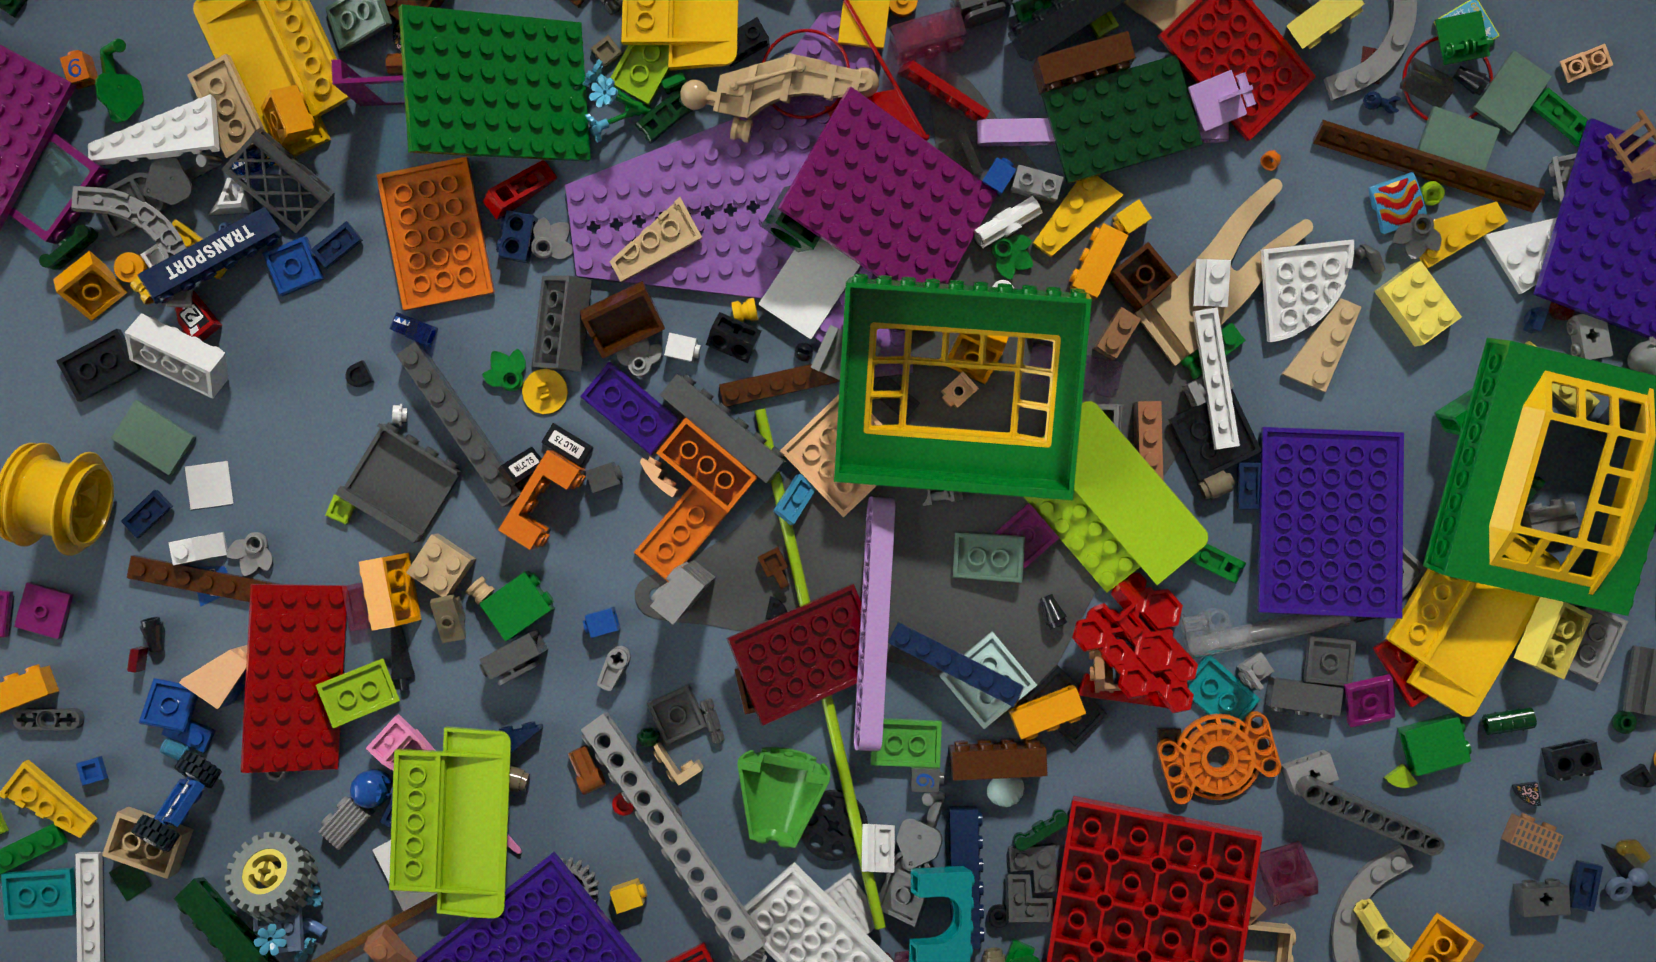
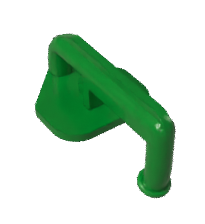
[95,38,144,123]

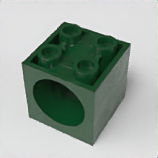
[761,185,820,252]

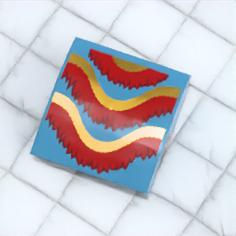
[1368,172,1427,234]

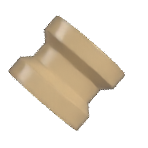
[730,116,753,143]
[466,576,495,605]

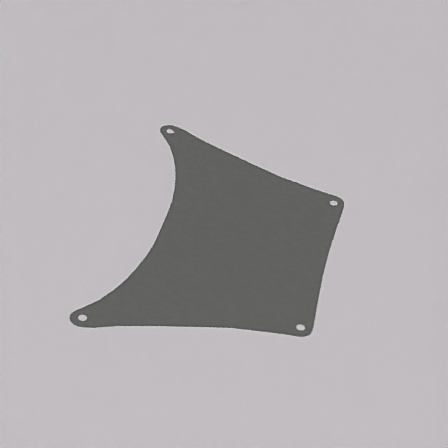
[635,72,1230,707]

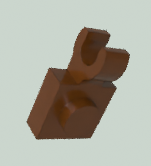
[757,547,790,589]

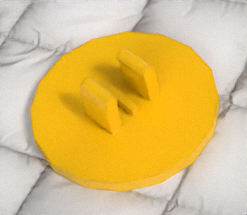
[522,369,568,414]

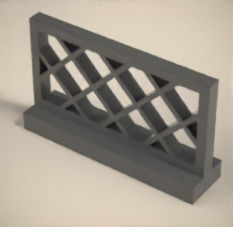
[221,127,334,233]

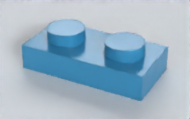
[773,474,816,525]

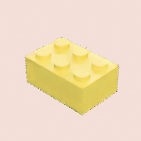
[1287,0,1365,49]
[1374,261,1462,347]
[1513,597,1592,679]

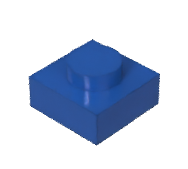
[76,756,108,786]

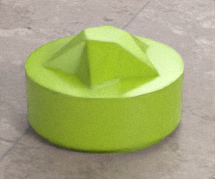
[1420,181,1445,206]

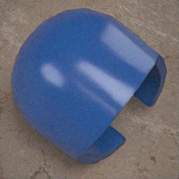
[350,769,392,809]

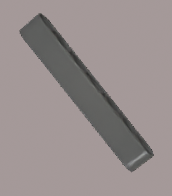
[1296,775,1445,856]

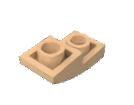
[1559,44,1613,83]
[640,457,679,498]

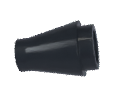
[1453,65,1491,95]
[1040,594,1067,630]
[139,617,164,652]

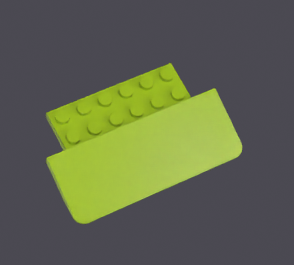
[1024,401,1208,593]
[389,726,511,918]

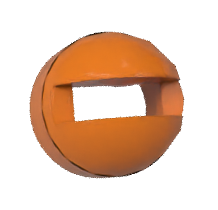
[1260,150,1282,171]

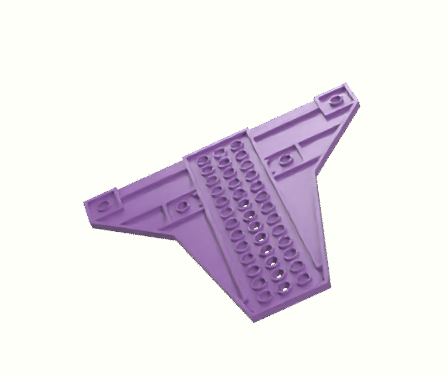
[565,10,913,378]

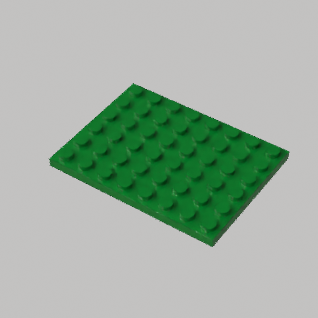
[398,4,591,162]

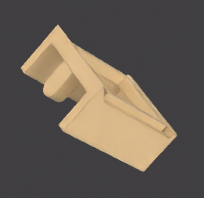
[1243,921,1296,962]

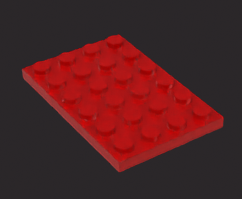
[1157,0,1316,141]

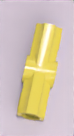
[1353,899,1411,962]

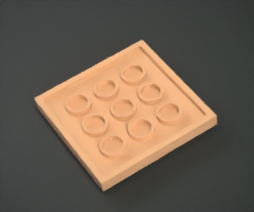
[780,395,882,518]

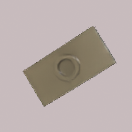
[430,594,466,643]

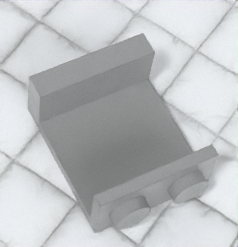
[811,325,883,380]

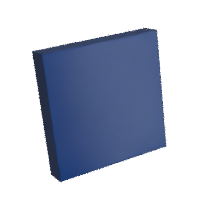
[262,236,324,296]
[139,678,198,733]

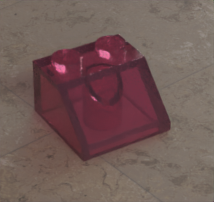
[1258,841,1318,907]

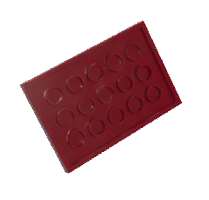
[726,584,888,726]

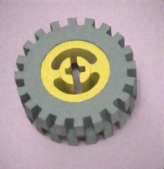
[225,832,318,922]

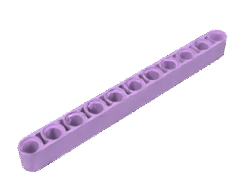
[977,116,1229,147]
[854,496,895,751]

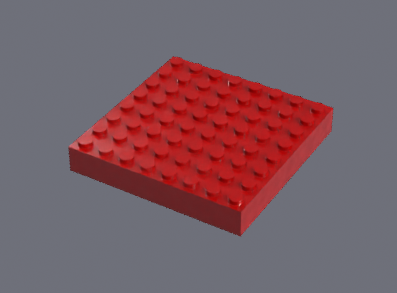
[1047,796,1263,962]

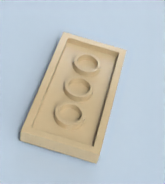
[187,54,265,159]

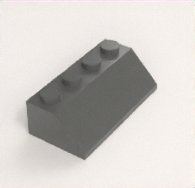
[531,276,592,372]

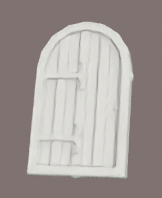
[824,873,874,934]

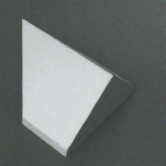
[208,178,253,215]

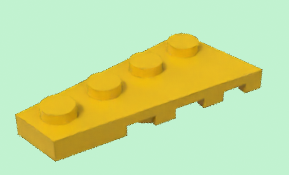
[1032,176,1123,257]
[1417,201,1508,268]
[0,759,98,838]

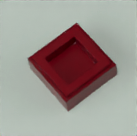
[127,646,148,673]

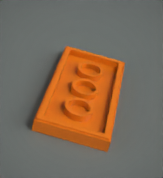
[634,484,729,582]

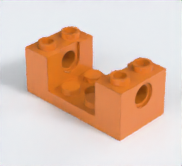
[498,450,586,550]

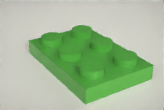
[871,718,942,768]

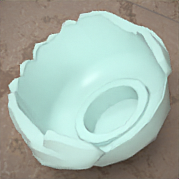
[987,778,1024,807]

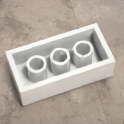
[125,313,228,399]

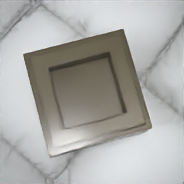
[590,35,623,69]

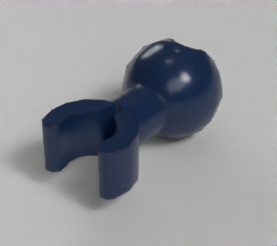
[1363,91,1401,114]

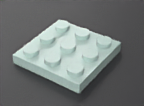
[939,631,1037,729]

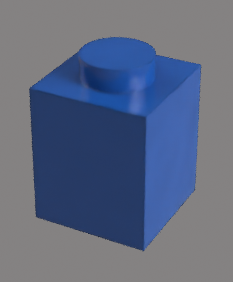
[982,157,1017,197]
[583,606,621,638]

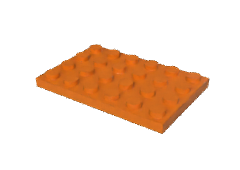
[376,157,495,311]

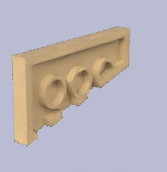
[609,197,703,283]
[1281,298,1362,392]

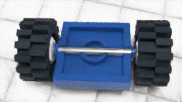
[131,751,222,852]

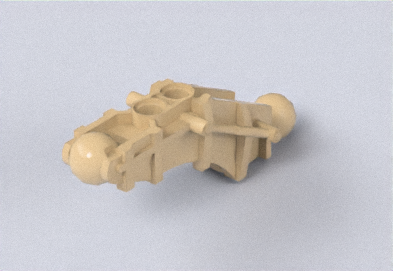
[680,53,879,119]

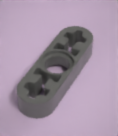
[13,708,85,730]

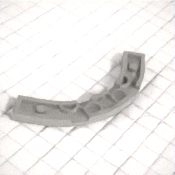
[1323,0,1417,101]
[71,186,193,308]
[1330,844,1413,962]

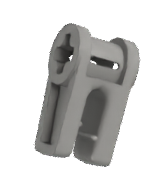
[597,645,631,691]

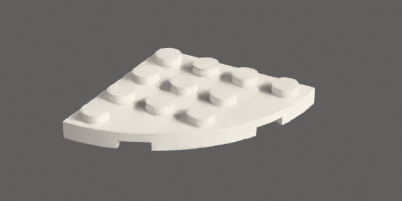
[1260,239,1354,342]

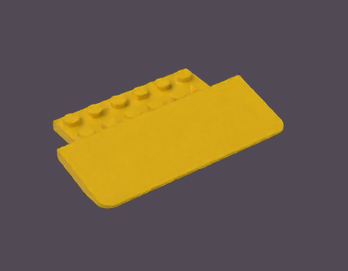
[193,0,351,166]
[621,0,738,71]
[1385,534,1560,717]

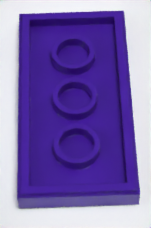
[580,361,680,455]

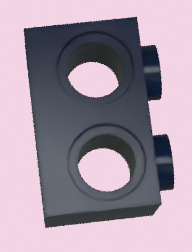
[496,210,538,264]

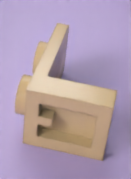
[653,741,704,785]

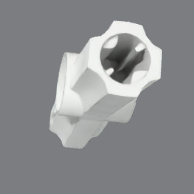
[974,196,1043,248]

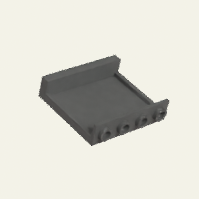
[335,422,462,543]

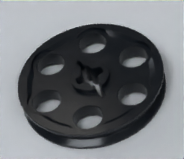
[801,790,868,861]

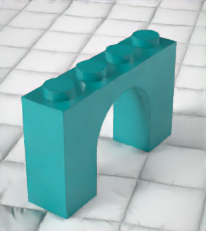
[909,866,975,962]

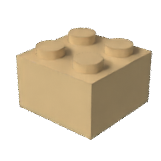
[406,533,476,597]

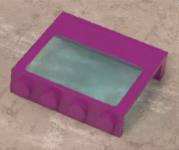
[331,59,405,106]
[9,132,110,244]

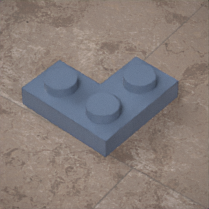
[253,905,304,953]

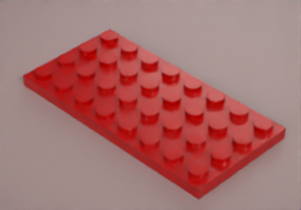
[241,584,348,773]

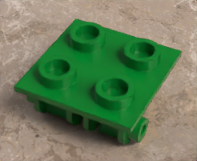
[1435,10,1494,65]

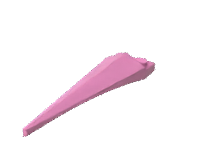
[366,714,522,854]

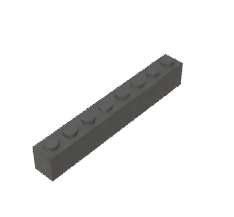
[396,342,523,507]

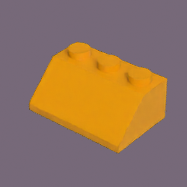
[359,553,422,631]
[1404,913,1484,962]

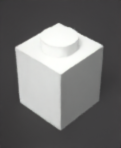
[664,332,701,363]

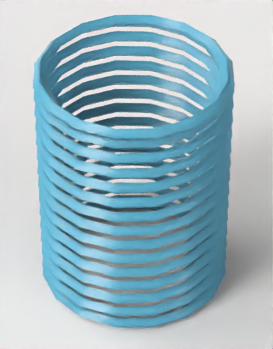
[160,738,190,761]

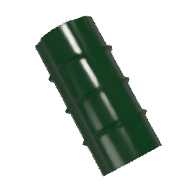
[1482,707,1537,735]

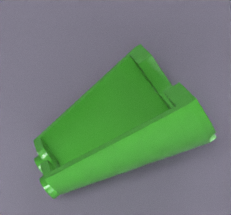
[737,747,830,848]

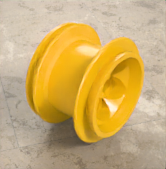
[0,443,114,556]

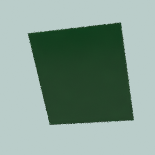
[109,864,152,901]

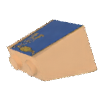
[179,645,247,709]

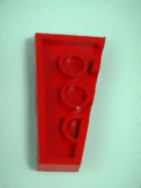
[897,60,990,122]

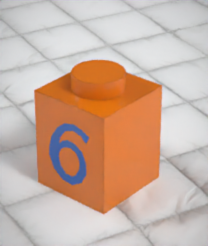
[60,50,98,90]

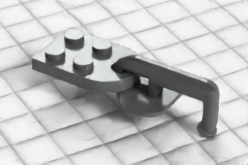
[101,153,223,238]
[879,792,946,927]

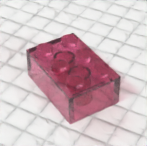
[890,7,967,65]

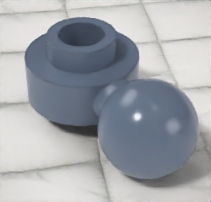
[1605,868,1649,901]

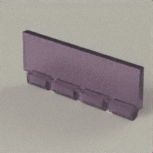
[1029,343,1123,398]

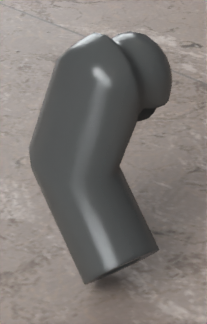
[1354,244,1385,274]

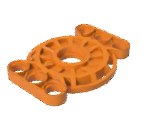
[1157,711,1281,804]

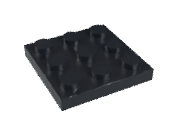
[1168,389,1262,482]

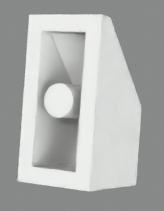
[168,532,228,565]

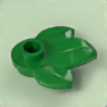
[991,234,1033,280]
[482,349,526,392]

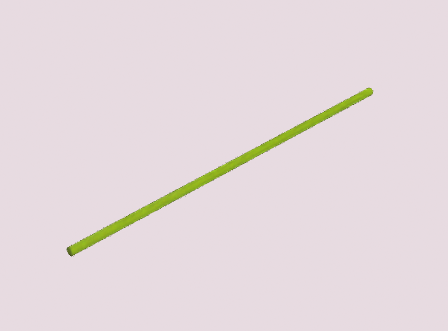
[754,408,886,930]

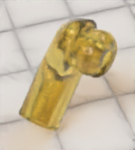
[1616,839,1651,863]

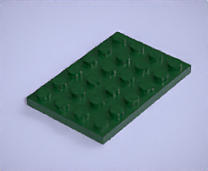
[1041,55,1203,184]

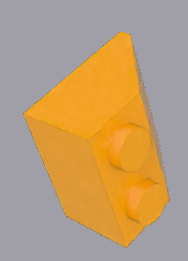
[261,85,315,148]
[53,251,127,321]
[948,333,1009,384]

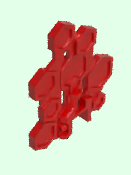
[1072,573,1198,714]

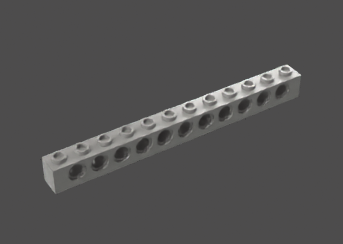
[581,712,767,961]

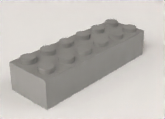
[650,560,715,625]

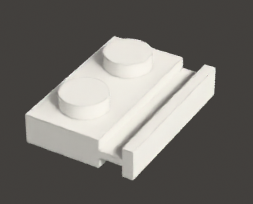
[1193,259,1231,307]
[862,824,895,873]

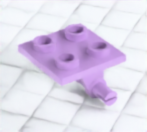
[1188,70,1257,132]

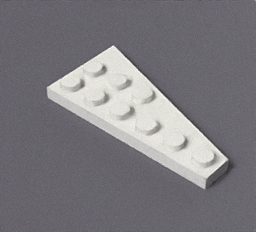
[88,94,220,166]
[1483,218,1557,294]

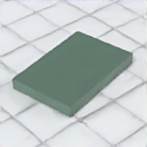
[325,0,392,52]
[1472,50,1552,135]
[1417,106,1500,171]
[111,400,196,475]
[953,531,1025,583]

